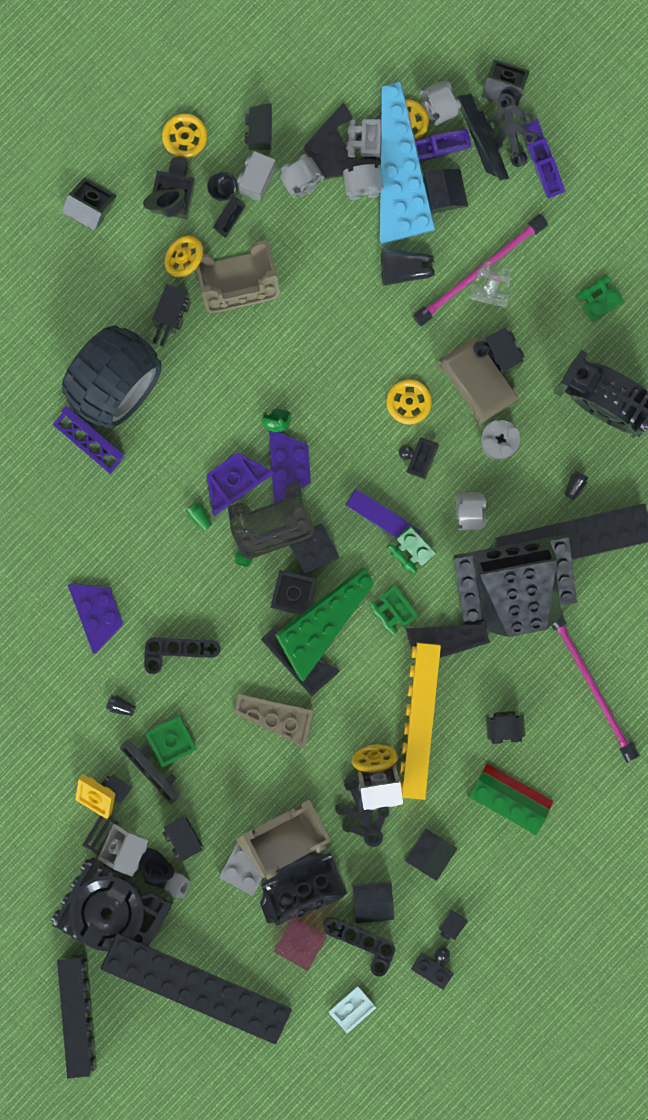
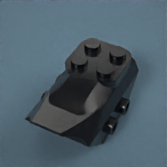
[260,853,347,926]

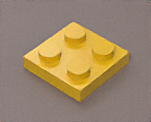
[75,774,116,819]

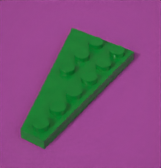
[275,567,374,681]

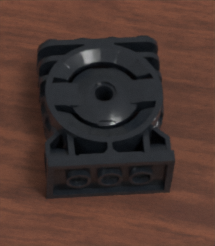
[554,350,648,438]
[51,857,174,952]

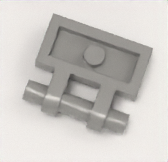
[346,119,382,157]

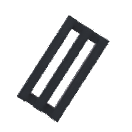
[212,196,246,238]
[82,815,119,855]

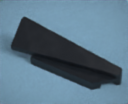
[457,94,509,181]

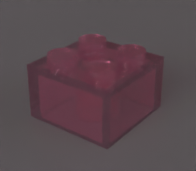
[274,918,327,971]

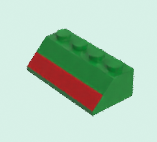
[468,763,554,836]

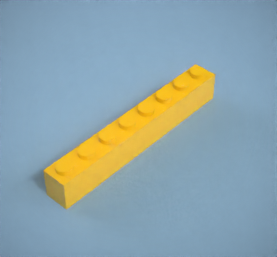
[400,642,441,800]

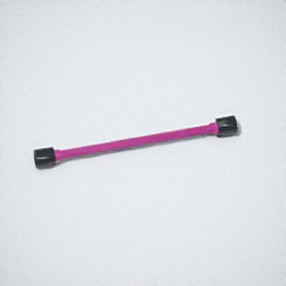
[412,214,548,327]
[551,615,640,763]

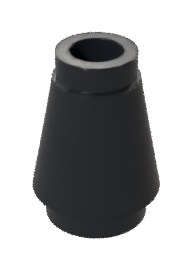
[564,470,589,500]
[106,694,136,717]

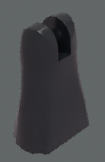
[381,249,435,286]

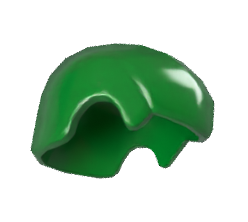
[262,409,292,432]

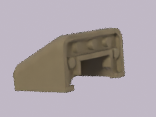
[196,240,280,313]
[437,338,519,427]
[236,800,331,880]

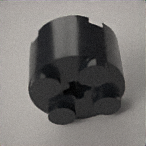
[485,711,526,744]

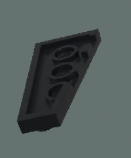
[405,624,490,659]

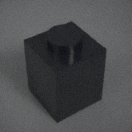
[101,774,132,804]
[438,909,468,940]

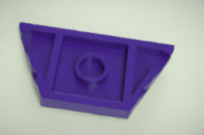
[269,431,311,504]
[207,452,275,516]
[68,584,123,654]

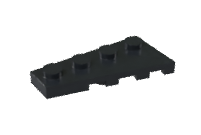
[260,627,340,697]

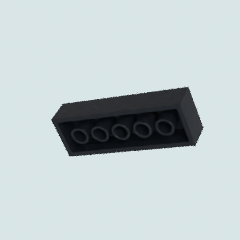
[57,954,97,1079]

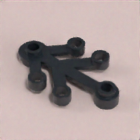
[488,93,537,167]
[335,776,390,847]

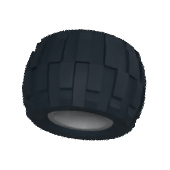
[62,325,162,429]

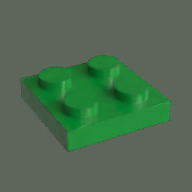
[145,716,197,768]

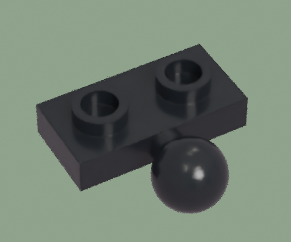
[398,437,439,480]
[411,947,454,990]

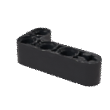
[144,638,221,675]
[324,917,395,977]

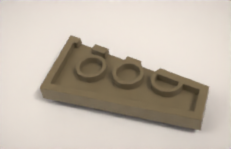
[234,694,313,748]

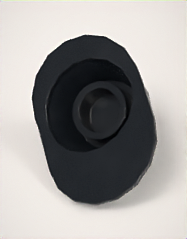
[143,189,186,217]
[138,848,175,888]

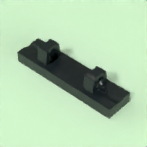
[120,739,180,805]

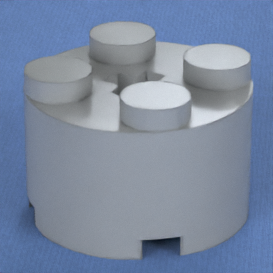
[419,81,461,125]
[280,154,324,198]
[343,164,384,200]
[480,420,520,461]
[456,492,486,531]

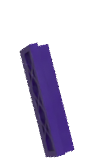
[52,406,125,475]

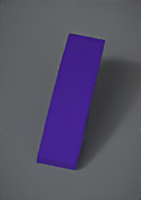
[522,119,565,199]
[415,129,472,162]
[345,489,422,537]

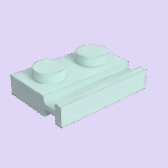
[328,986,376,1033]

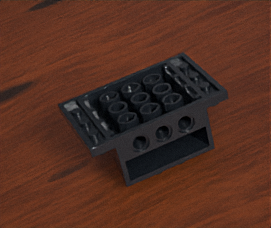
[453,534,577,637]

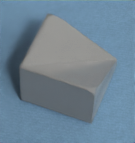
[164,873,191,899]

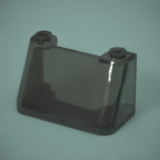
[228,481,314,559]

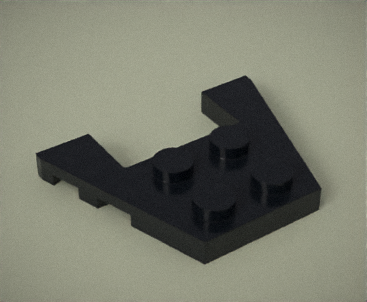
[304,103,381,180]

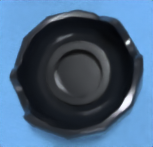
[207,171,239,201]

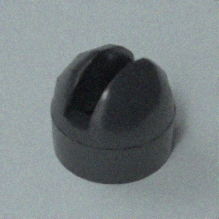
[473,341,490,358]

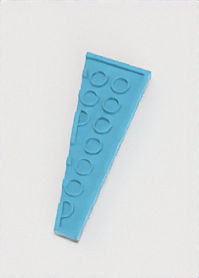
[380,82,436,244]

